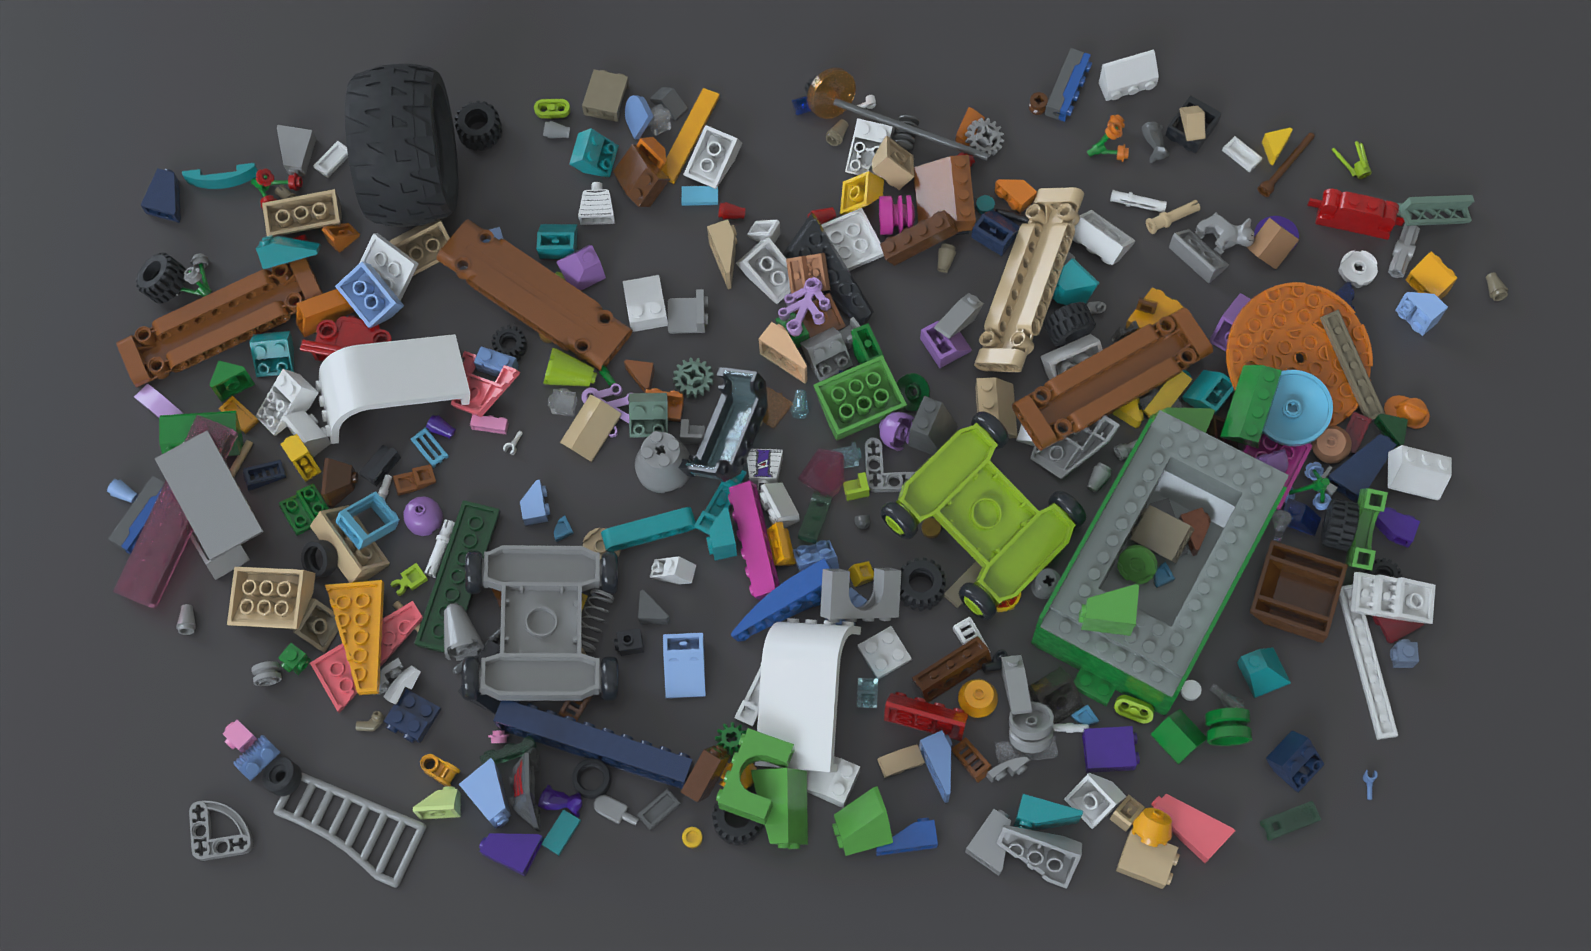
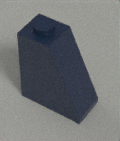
[141,168,181,223]

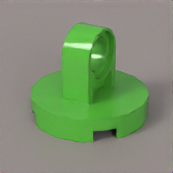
[1117,545,1158,584]

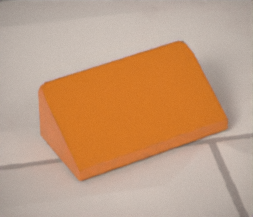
[955,107,985,146]

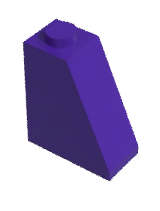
[479,833,544,876]

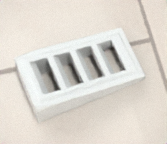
[953,617,990,652]

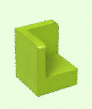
[843,472,870,501]

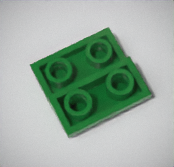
[279,483,328,536]

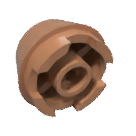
[1312,426,1352,463]

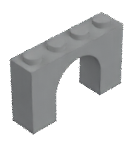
[820,568,901,623]

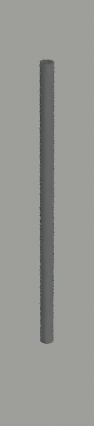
[833,98,989,161]

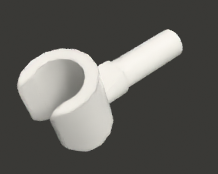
[857,95,876,109]
[503,431,523,455]

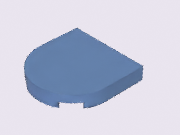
[625,95,653,139]

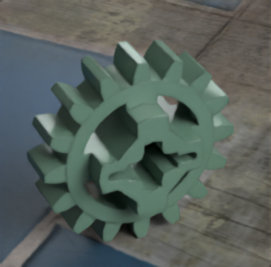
[673,358,714,398]

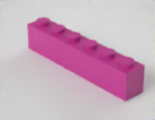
[728,481,780,601]

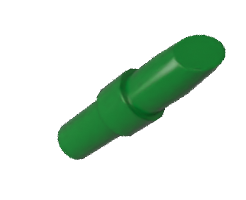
[599,365,617,387]

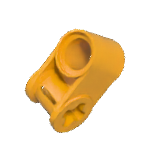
[420,754,461,787]

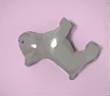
[1195,212,1255,256]

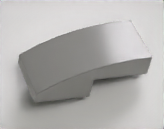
[373,658,406,695]
[986,757,1029,783]

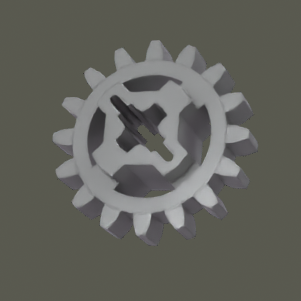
[965,118,1004,158]

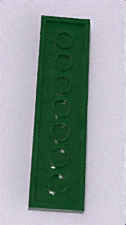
[414,500,501,653]

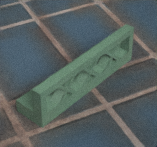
[1400,195,1474,226]

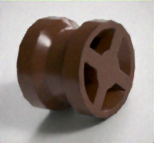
[1029,92,1048,115]

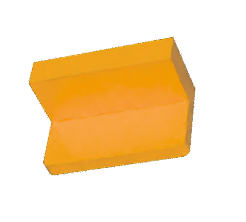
[767,522,796,566]

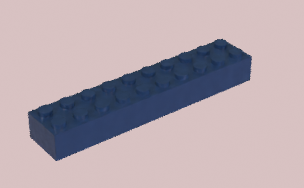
[493,701,694,789]

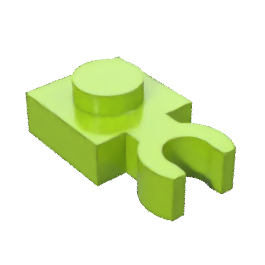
[391,563,428,596]

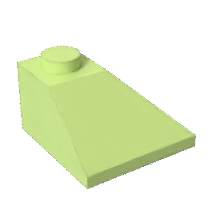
[413,786,461,820]

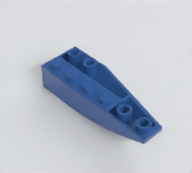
[731,558,832,642]

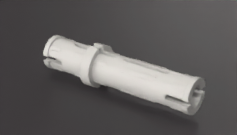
[1110,190,1167,212]
[424,520,455,578]

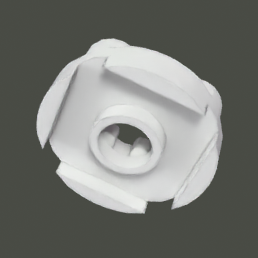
[1339,250,1378,288]

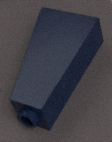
[1327,434,1397,503]

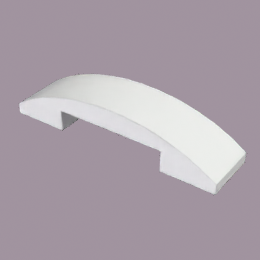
[735,662,762,727]

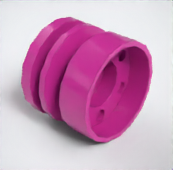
[879,195,915,235]

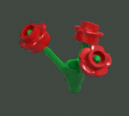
[251,168,303,210]

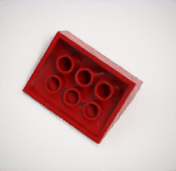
[884,692,968,741]

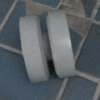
[1009,702,1054,753]

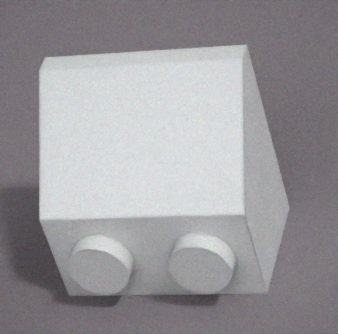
[281,410,331,457]

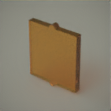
[749,387,793,429]

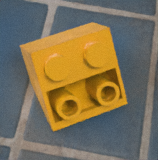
[1406,251,1457,300]

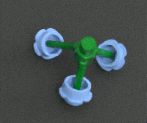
[1284,462,1332,510]

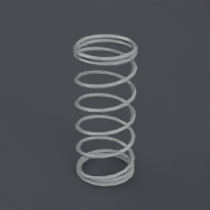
[581,589,614,652]

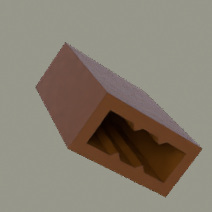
[681,745,731,802]

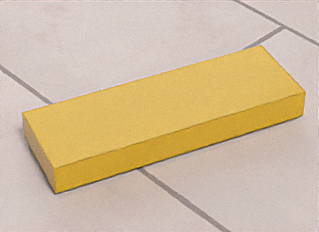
[1143,371,1192,417]

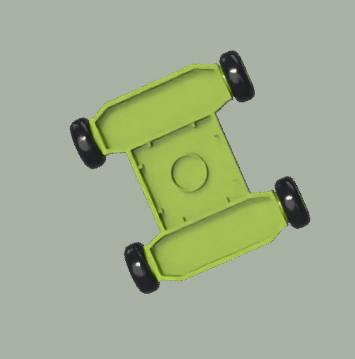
[880,411,1087,620]

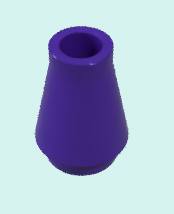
[426,414,456,439]

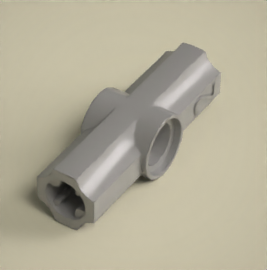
[1388,224,1420,278]

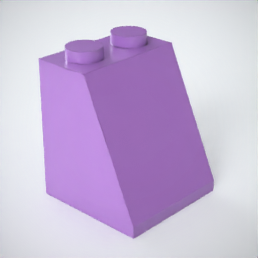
[1209,293,1251,352]

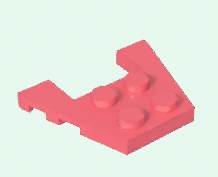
[451,351,520,417]

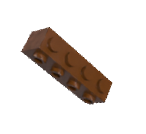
[880,210,959,266]

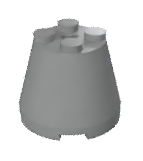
[635,431,691,493]

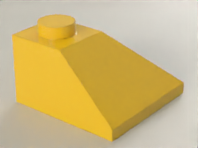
[840,171,884,215]

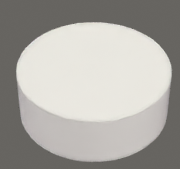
[1180,680,1202,701]

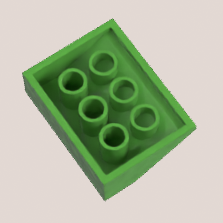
[813,355,907,441]

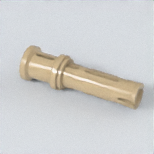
[1146,200,1200,234]

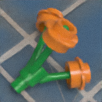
[1087,115,1129,162]

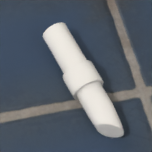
[378,475,392,500]
[1053,723,1089,733]

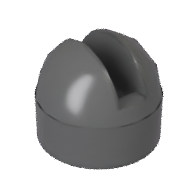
[854,515,870,529]

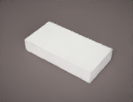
[1222,136,1263,172]
[313,141,348,178]

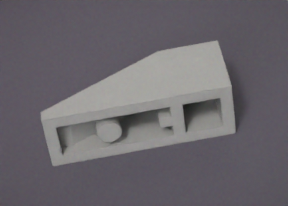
[934,293,984,339]
[1001,655,1032,715]

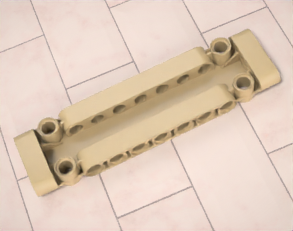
[974,187,1084,372]

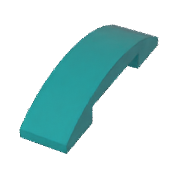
[182,163,258,189]
[694,470,747,535]

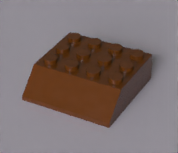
[1250,540,1348,643]

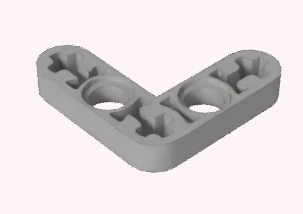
[865,438,915,493]

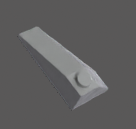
[996,825,1082,889]

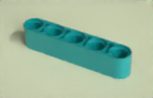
[601,507,696,552]

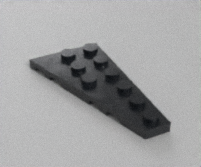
[783,213,874,326]

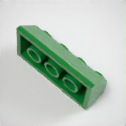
[1220,365,1282,448]
[159,411,244,456]

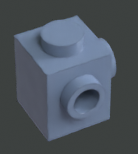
[1390,639,1419,668]

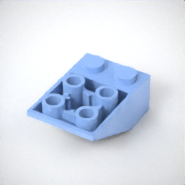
[663,633,706,698]

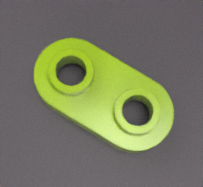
[534,99,570,118]
[1114,695,1154,724]

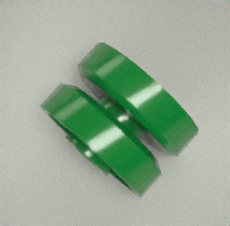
[1205,708,1253,746]

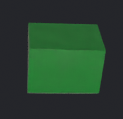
[209,361,255,402]
[1150,709,1207,765]

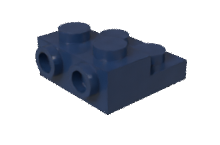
[384,689,441,743]

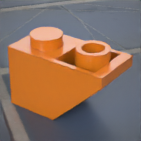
[994,179,1037,214]

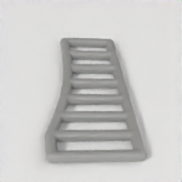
[274,773,426,888]

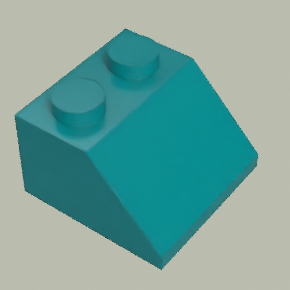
[706,507,737,560]

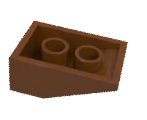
[613,144,670,207]

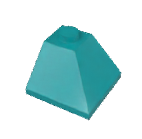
[1052,258,1099,305]
[1237,647,1291,698]

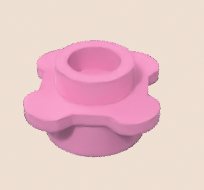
[488,730,509,743]

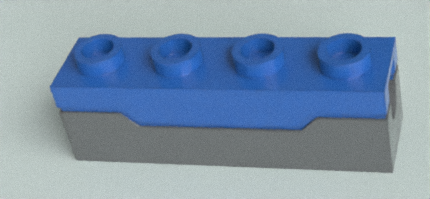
[1045,48,1092,122]
[108,476,175,556]

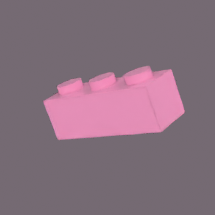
[470,414,509,434]

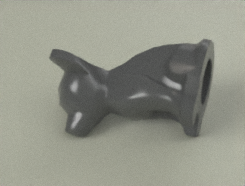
[1142,121,1170,163]

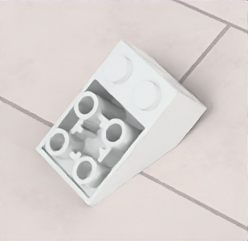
[845,118,894,178]
[255,369,318,436]

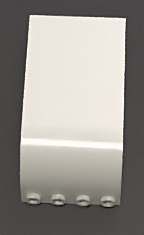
[316,334,470,444]
[755,618,861,772]

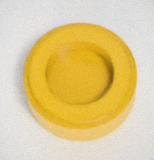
[682,827,703,848]

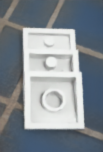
[1351,572,1436,624]

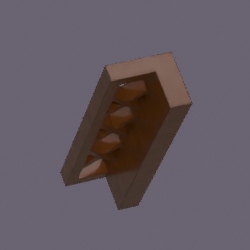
[912,636,992,703]

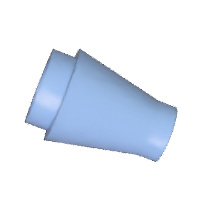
[107,479,138,503]

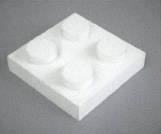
[857,626,912,680]

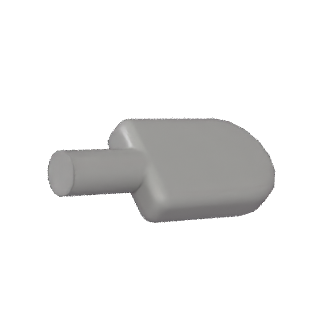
[594,795,639,826]

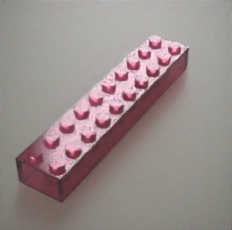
[113,415,238,609]

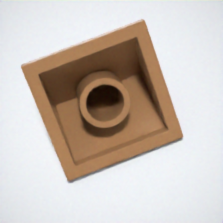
[1246,218,1299,269]

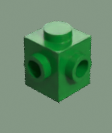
[278,643,311,675]

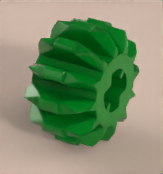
[715,722,747,757]

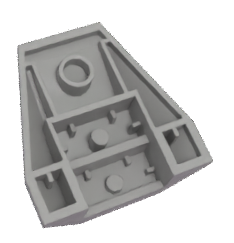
[1030,415,1120,479]

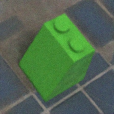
[1149,407,1215,433]
[1078,584,1139,636]
[832,786,893,856]

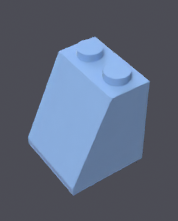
[459,758,511,829]

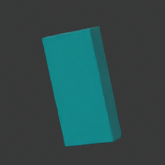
[541,810,581,856]

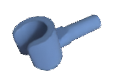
[1363,770,1378,800]

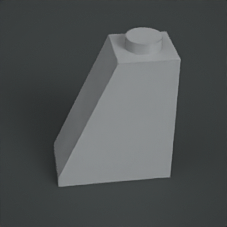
[277,125,316,176]
[965,809,1011,876]

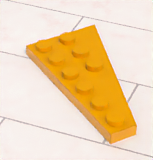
[325,580,384,695]

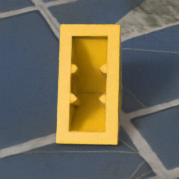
[1262,128,1293,165]

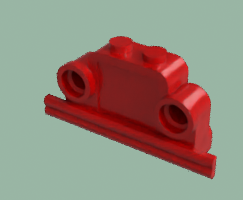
[1307,189,1405,240]
[300,316,392,362]

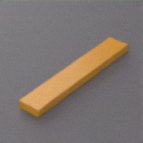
[662,88,720,184]

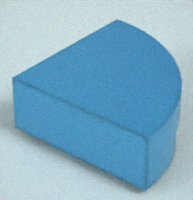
[554,516,574,542]
[1154,562,1175,588]
[1071,704,1099,725]

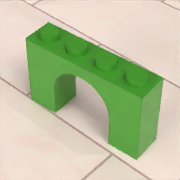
[1345,488,1388,570]
[716,728,795,825]

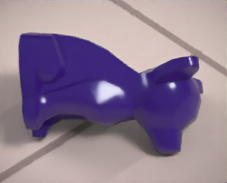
[538,785,583,818]

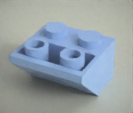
[1395,292,1448,336]

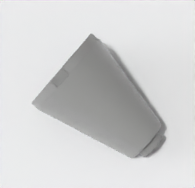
[444,603,484,661]

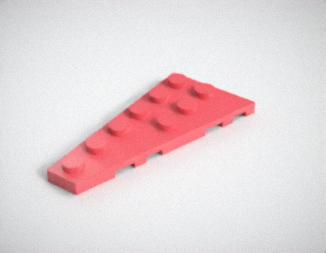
[310,601,423,713]

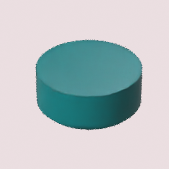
[976,195,995,214]

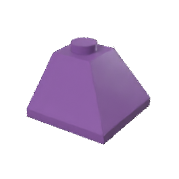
[556,245,606,291]

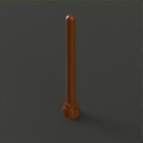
[1257,132,1315,197]

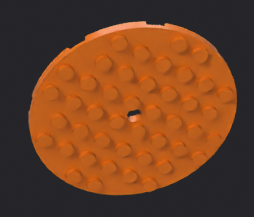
[1226,282,1373,426]

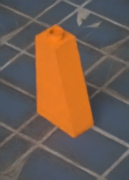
[296,289,355,338]

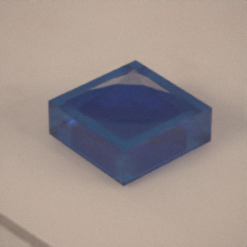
[792,96,814,115]

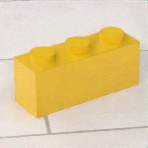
[280,434,322,482]

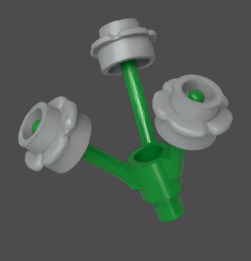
[176,253,212,297]

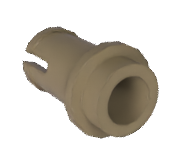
[275,185,296,199]

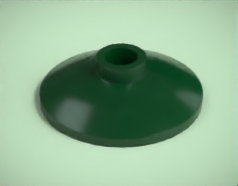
[897,373,930,411]

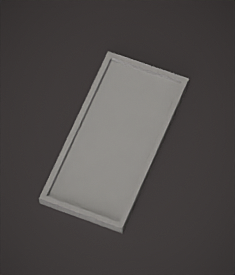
[155,431,264,561]

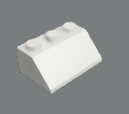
[1099,49,1159,101]
[1073,210,1135,265]
[1041,334,1103,380]
[1388,445,1452,500]

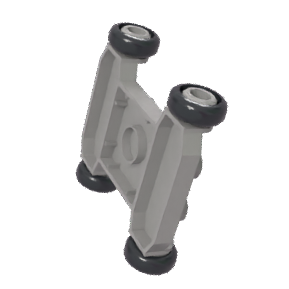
[461,545,619,701]

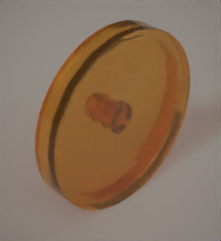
[807,68,856,119]

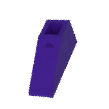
[1375,507,1420,548]

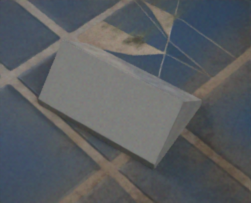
[1169,229,1229,284]

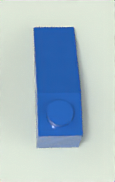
[876,818,938,856]

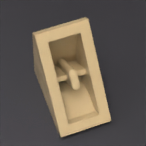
[1179,106,1205,141]
[1110,795,1145,832]

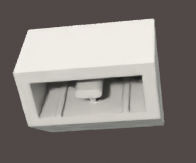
[759,482,800,528]

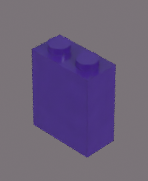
[1082,726,1140,773]

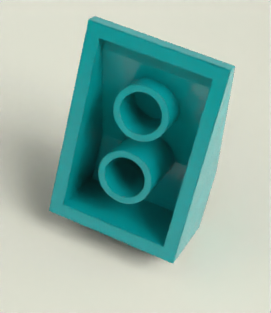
[256,235,321,269]
[1014,794,1083,831]

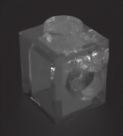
[648,104,672,136]
[548,388,578,417]

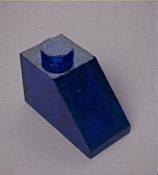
[1278,498,1321,536]

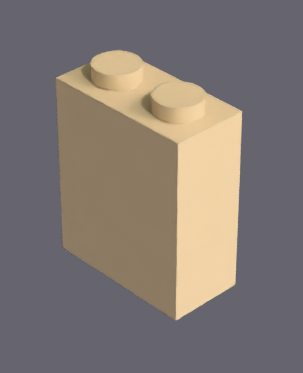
[1116,829,1180,889]

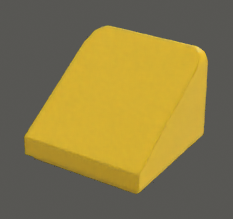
[848,561,874,587]

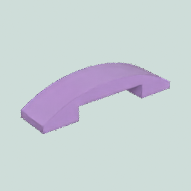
[134,384,183,418]

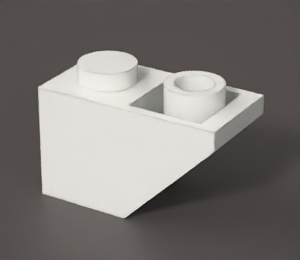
[650,556,696,584]

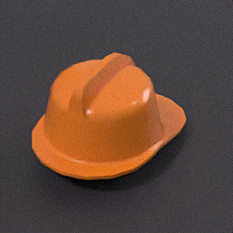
[1384,395,1430,429]

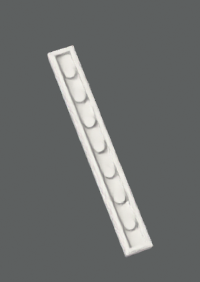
[1339,584,1398,740]

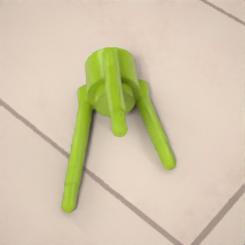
[1332,141,1372,179]

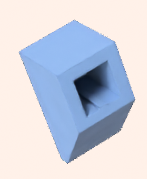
[520,480,550,526]

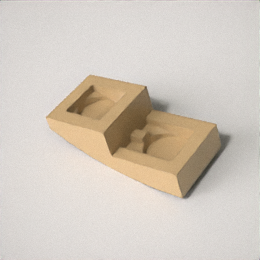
[877,744,925,778]

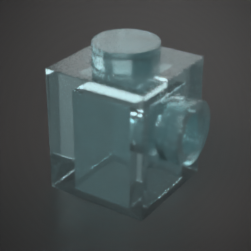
[857,678,878,708]

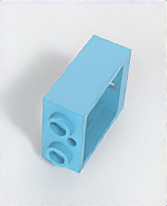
[335,491,400,550]

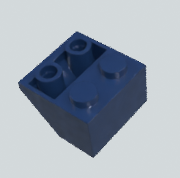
[971,209,1020,256]
[1266,730,1325,793]

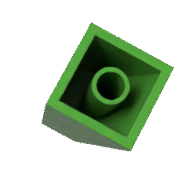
[751,768,808,849]

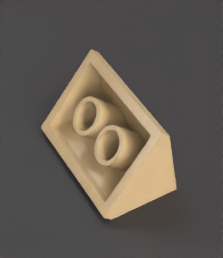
[560,394,622,462]

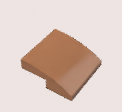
[786,253,830,294]

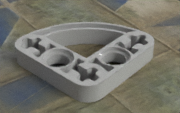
[189,801,253,861]

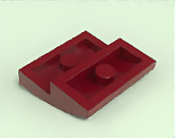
[1371,615,1424,643]

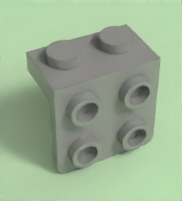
[668,289,708,334]

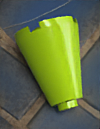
[543,348,597,386]

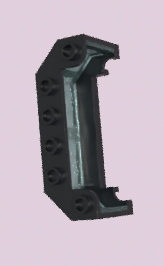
[678,367,768,482]

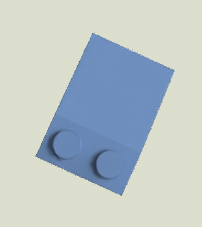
[919,730,952,803]

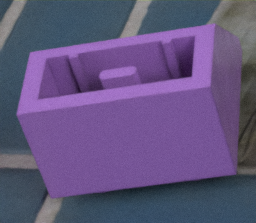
[920,321,972,368]

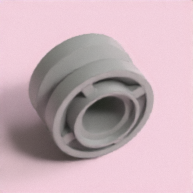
[251,661,282,686]

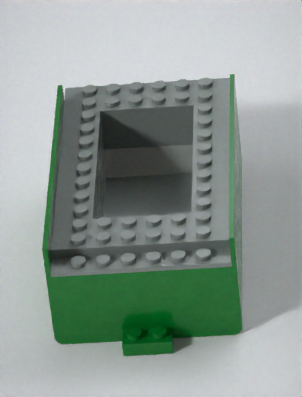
[1031,410,1289,715]

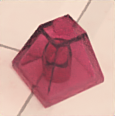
[798,449,844,497]

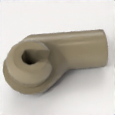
[356,711,384,731]

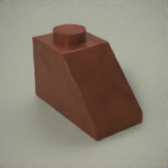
[1179,507,1211,556]

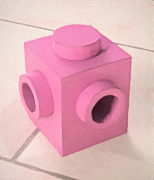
[223,720,257,753]

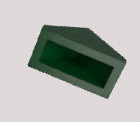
[1373,413,1408,449]

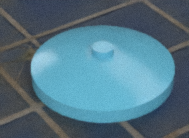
[1263,370,1333,446]

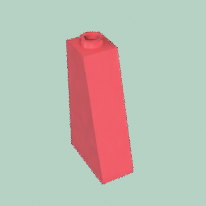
[1151,794,1235,863]

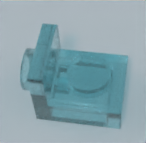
[832,442,862,469]

